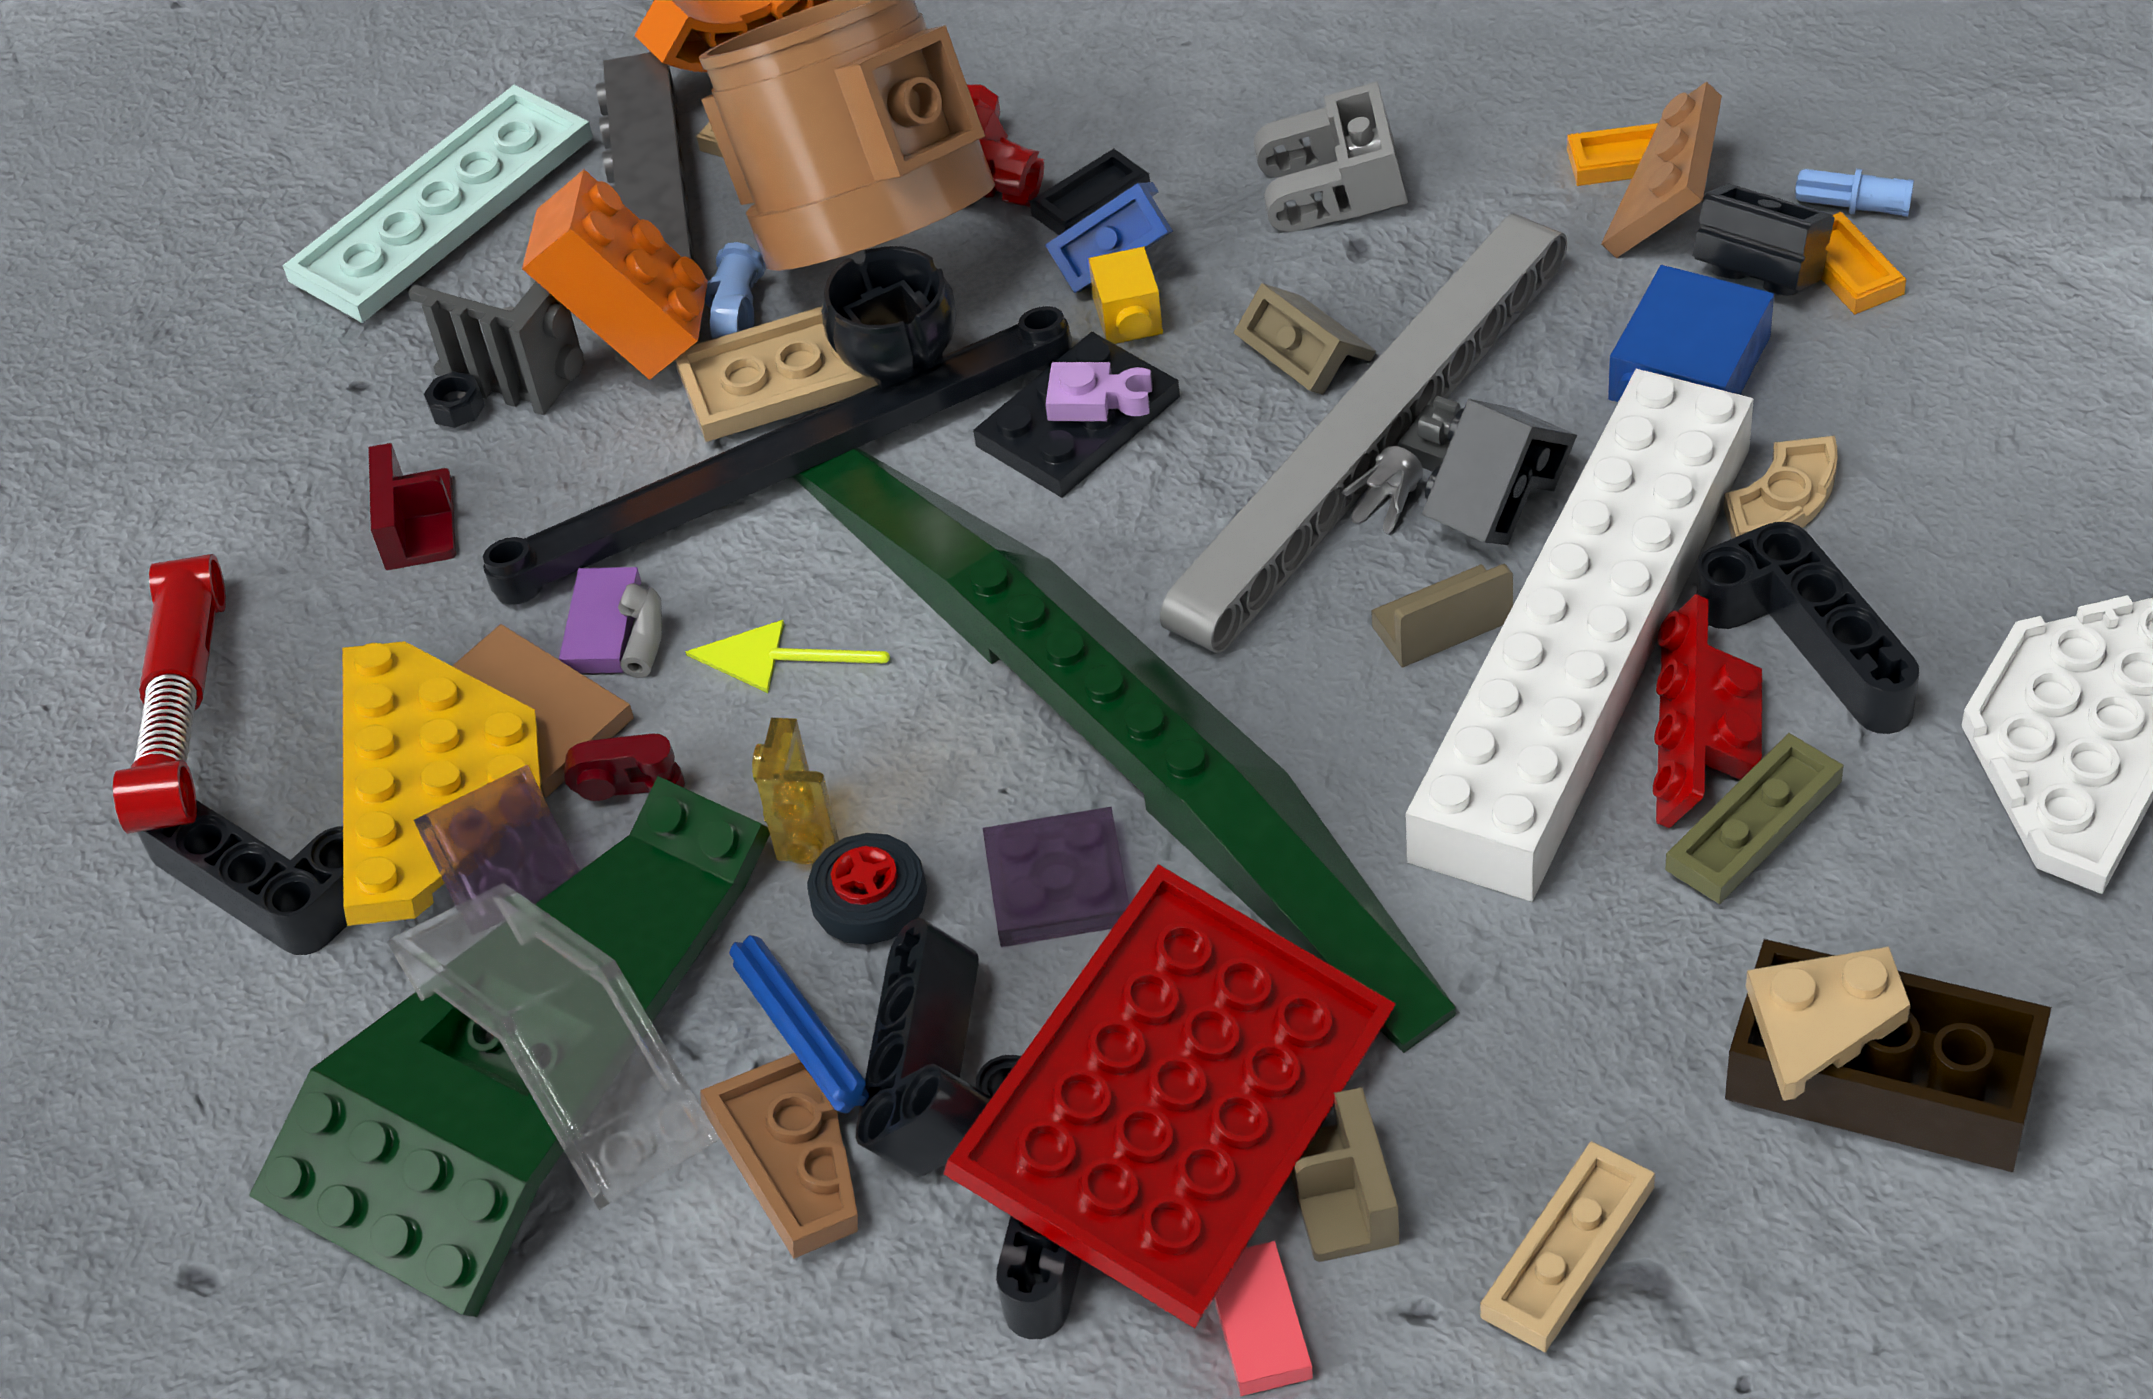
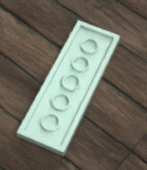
[282,85,593,323]

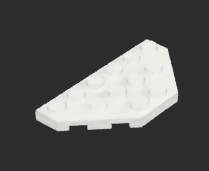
[1961,595,2153,894]

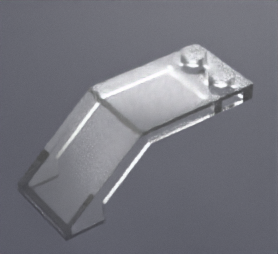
[387,883,720,1210]

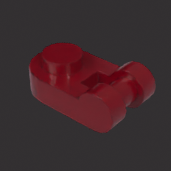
[564,733,685,801]

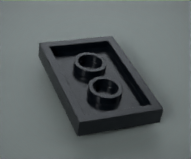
[973,331,1180,498]

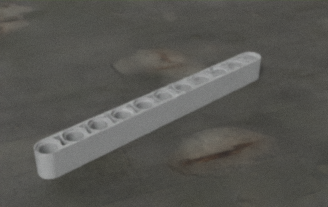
[1160,214,1567,653]

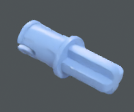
[1795,168,1914,217]

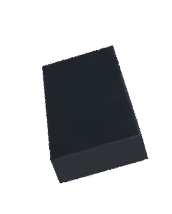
[1030,148,1150,236]

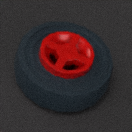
[807,833,927,945]

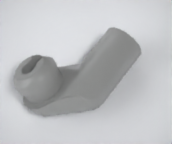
[618,583,662,678]

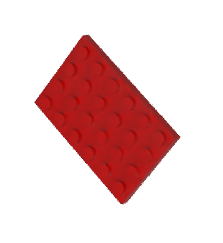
[943,864,1396,1328]

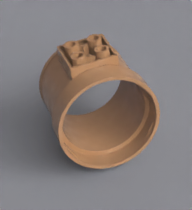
[699,0,995,271]

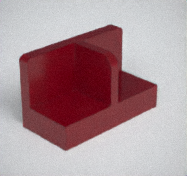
[368,443,456,571]

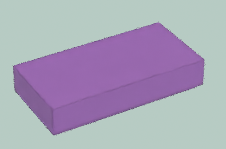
[559,567,641,673]

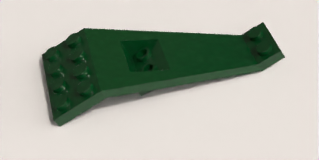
[249,776,773,1317]

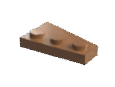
[1601,82,1722,258]

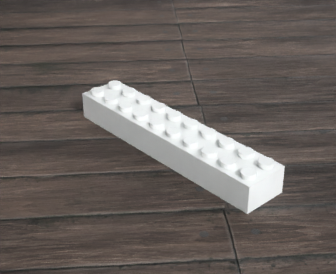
[1406,369,1754,902]

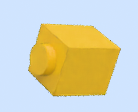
[1088,247,1163,344]

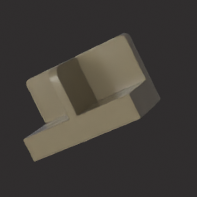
[1291,1087,1400,1262]

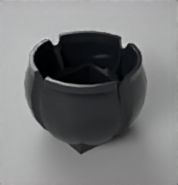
[821,246,957,390]

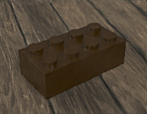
[1725,939,2052,1172]

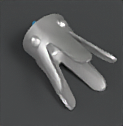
[1342,446,1423,534]

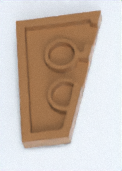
[700,1053,858,1259]

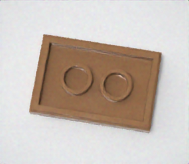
[452,624,634,798]

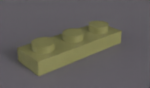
[1665,733,1844,904]

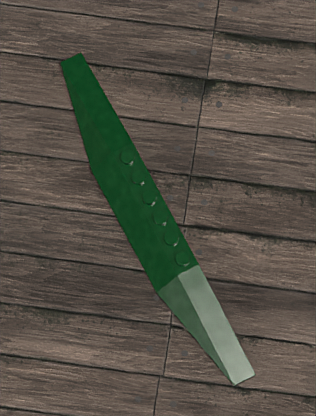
[792,448,1456,1053]

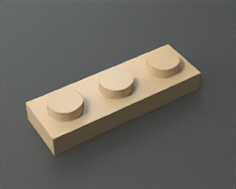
[1480,1141,1655,1353]

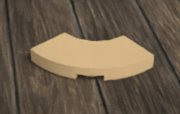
[1724,436,1837,538]

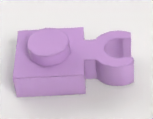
[1046,362,1152,421]

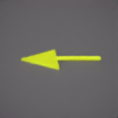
[685,620,890,693]

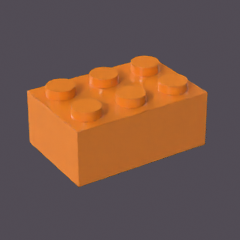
[522,169,708,380]

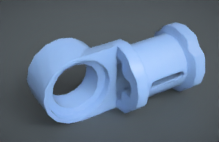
[705,242,766,339]

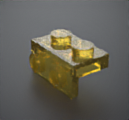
[752,718,839,865]

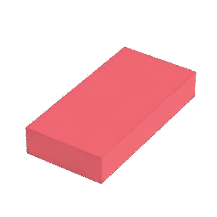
[1214,1241,1313,1396]

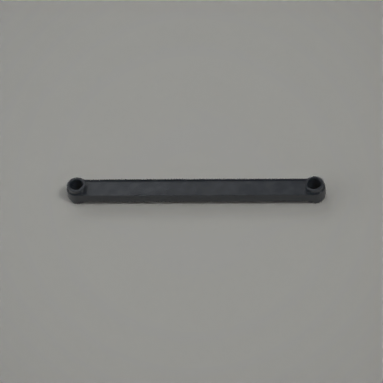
[483,306,1073,605]

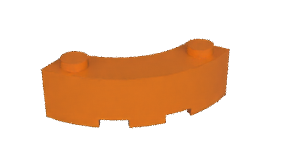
[634,0,830,72]

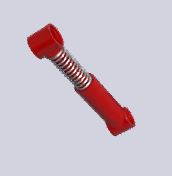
[113,554,226,834]

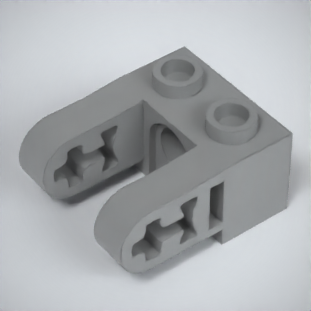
[1254,81,1408,232]

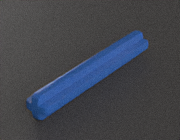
[729,935,869,1113]

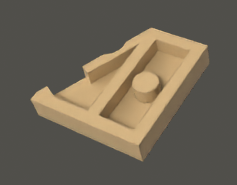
[1746,947,1910,1101]

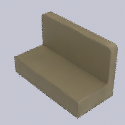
[1233,283,1376,395]
[1371,564,1513,668]

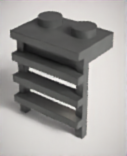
[408,281,585,415]

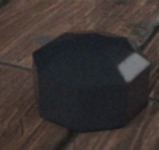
[424,371,485,428]

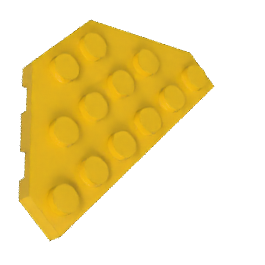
[342,641,543,926]

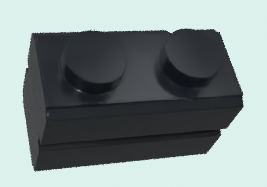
[1692,183,1835,295]

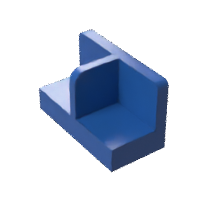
[1045,182,1173,293]

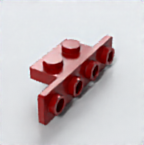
[1653,594,1762,828]

